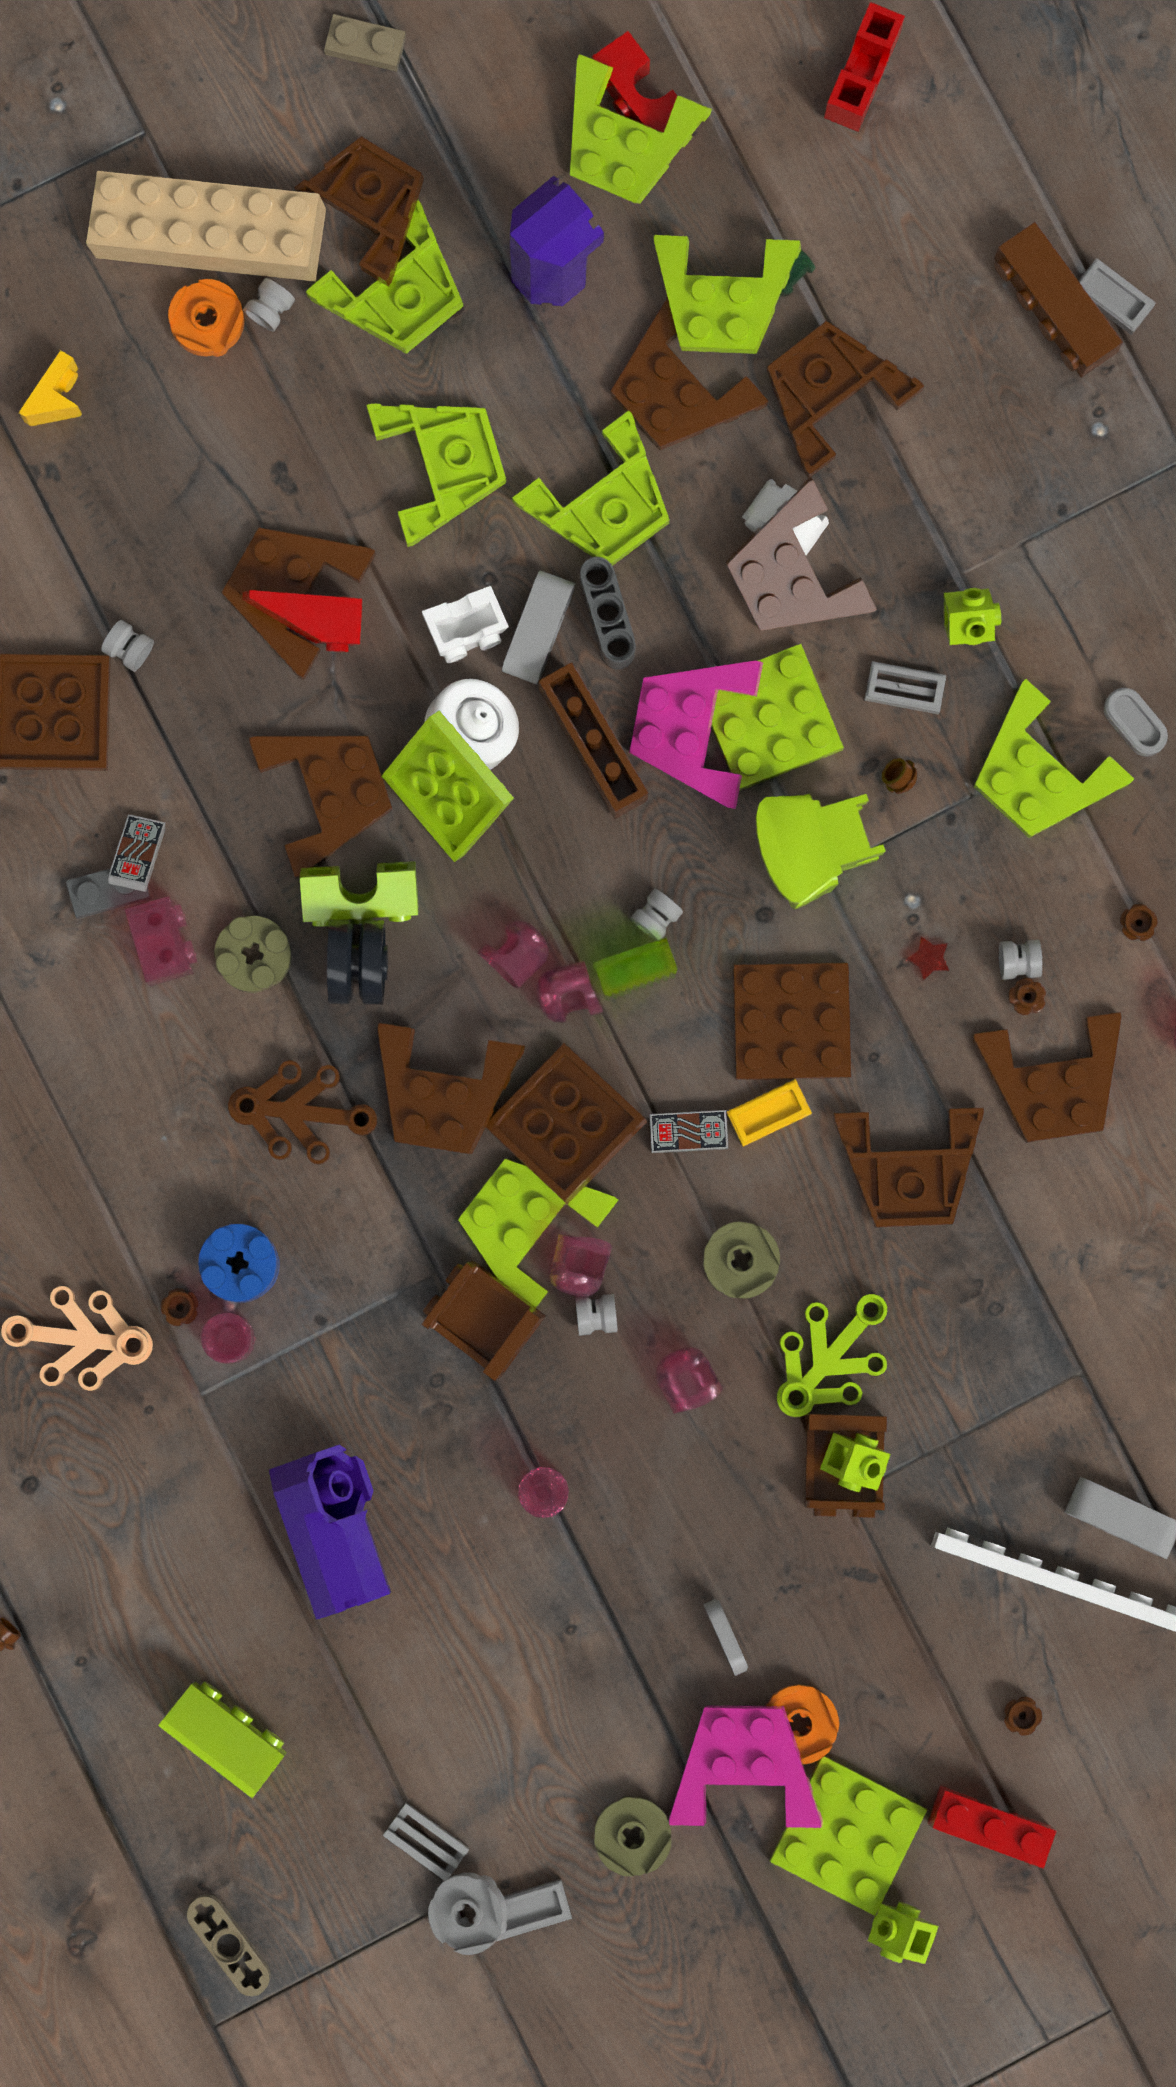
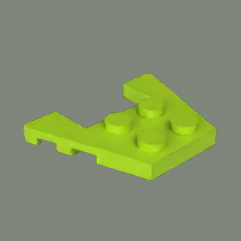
[570,54,712,204]
[305,200,463,354]
[654,235,801,354]
[367,404,506,547]
[512,411,669,566]
[974,679,1134,838]
[458,1159,618,1307]

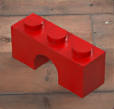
[824,2,905,132]
[592,31,677,133]
[928,1786,1057,1869]

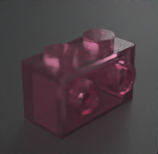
[125,896,198,987]

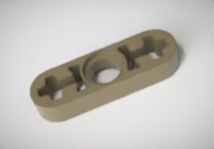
[187,1894,271,1996]

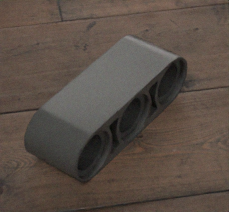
[580,557,636,670]

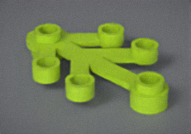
[777,1294,887,1417]

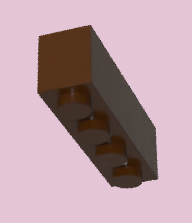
[994,222,1123,378]
[539,662,649,819]

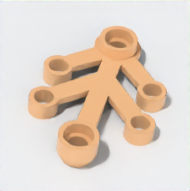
[1,1286,153,1391]

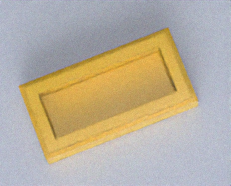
[726,1079,812,1147]

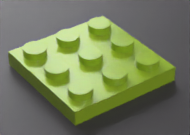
[711,644,844,791]
[382,710,514,862]
[770,1756,927,1916]

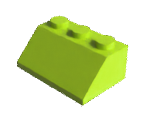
[158,1681,287,1798]

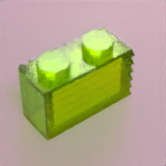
[593,937,678,1002]

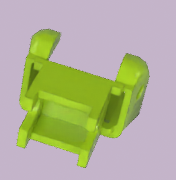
[755,794,886,910]

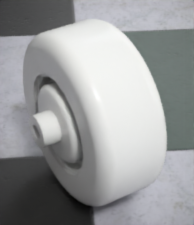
[425,679,519,770]

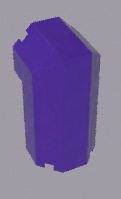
[510,176,604,306]
[269,1445,391,1620]

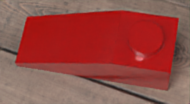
[242,590,362,652]

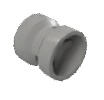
[243,278,295,332]
[101,620,154,672]
[630,889,683,942]
[999,939,1042,980]
[575,1294,617,1336]

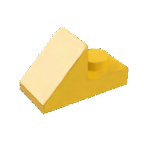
[19,350,82,426]

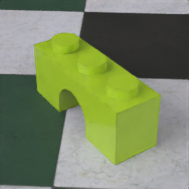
[300,861,419,927]

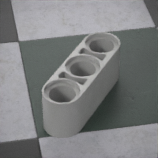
[502,570,576,685]
[1065,1477,1176,1559]

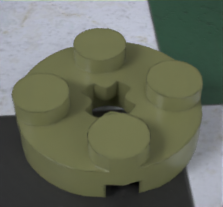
[214,916,292,993]
[703,1222,780,1299]
[594,1796,671,1876]

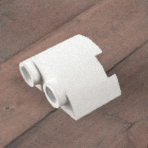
[742,479,829,555]
[422,586,509,663]

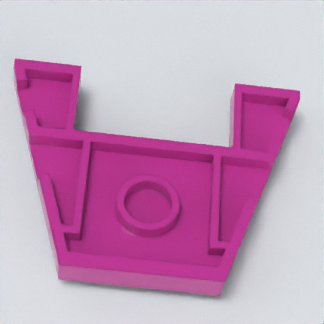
[629,661,763,809]
[669,1705,823,1828]

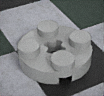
[428,1873,507,1955]

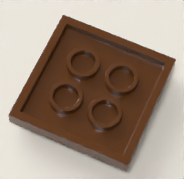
[0,654,111,771]
[733,963,851,1080]
[486,1043,647,1205]

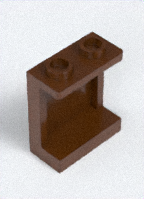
[421,1260,546,1381]
[804,1414,887,1518]

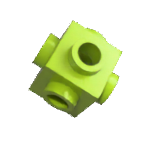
[944,588,1001,645]
[820,1433,891,1492]
[867,1902,939,1964]

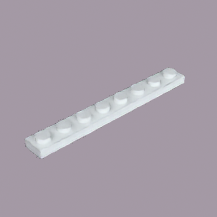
[931,1528,1176,1632]

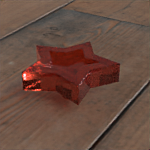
[906,936,950,981]

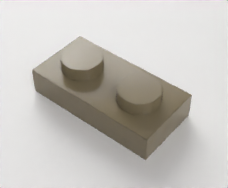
[324,14,406,72]

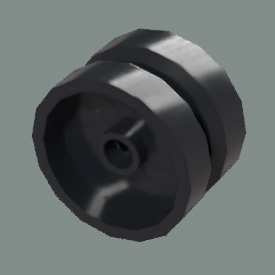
[327,920,388,1005]

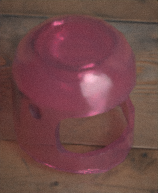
[477,920,549,989]
[537,960,603,1023]
[549,1234,612,1297]
[655,1347,723,1414]

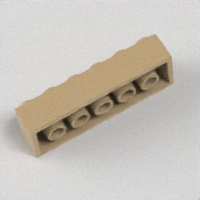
[86,171,326,282]

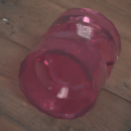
[201,1313,256,1364]
[518,1466,569,1518]

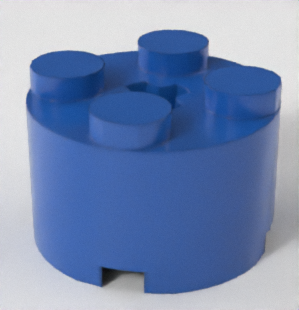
[198,1224,280,1303]

